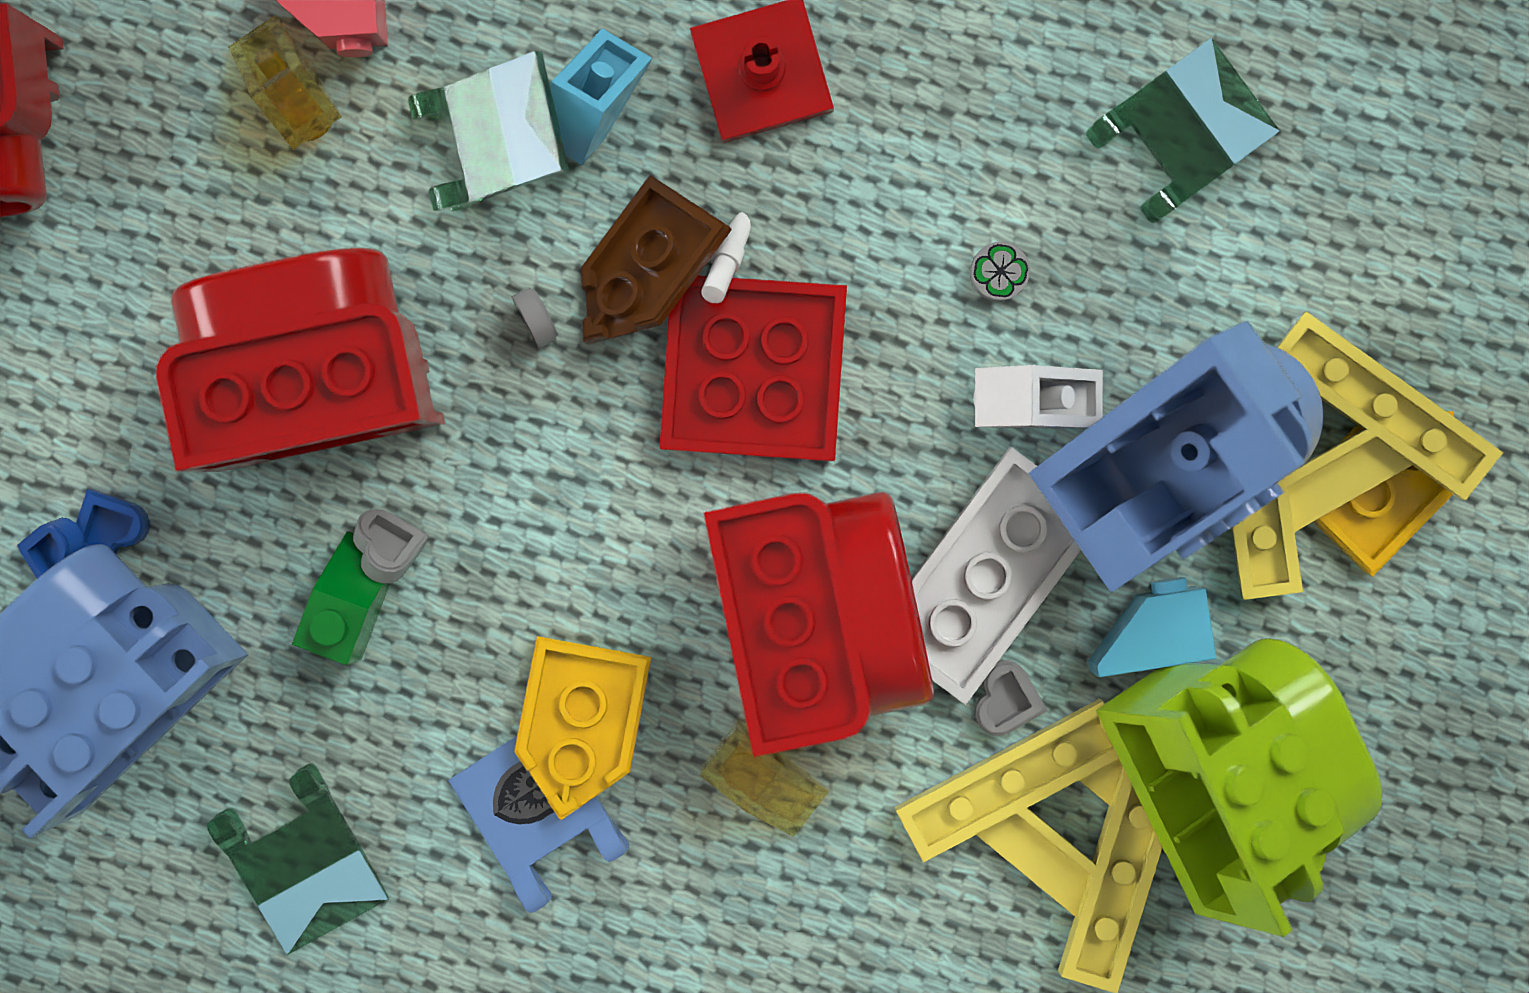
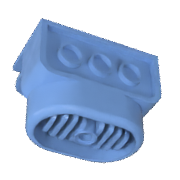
[1029,320,1323,593]
[0,544,249,839]

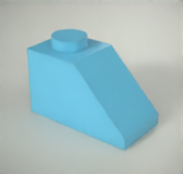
[536,28,652,165]
[1088,577,1217,677]

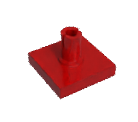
[690,0,834,144]

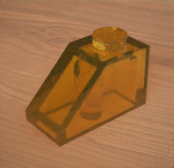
[228,15,342,150]
[700,720,829,837]

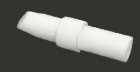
[701,212,751,303]

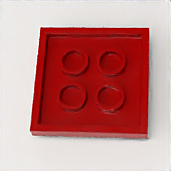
[660,275,847,461]

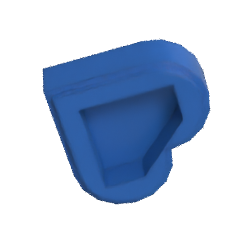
[76,489,150,554]
[17,517,85,579]

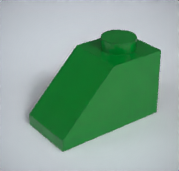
[292,531,390,666]

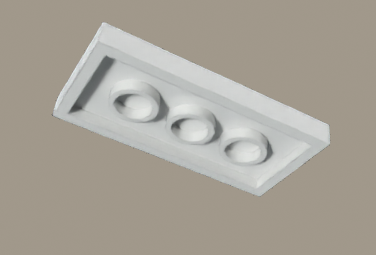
[911,447,1081,705]

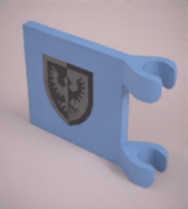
[448,736,629,913]

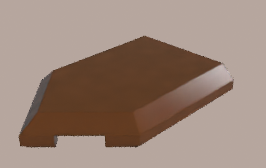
[581,175,732,345]

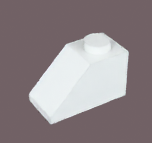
[973,365,1103,428]

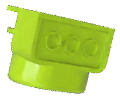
[1096,638,1383,937]

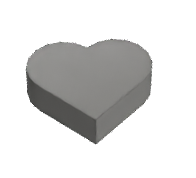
[353,509,429,583]
[974,659,1048,736]

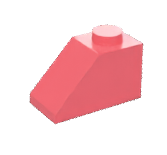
[275,0,388,58]

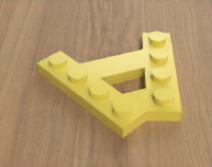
[1231,311,1504,600]
[895,699,1163,993]

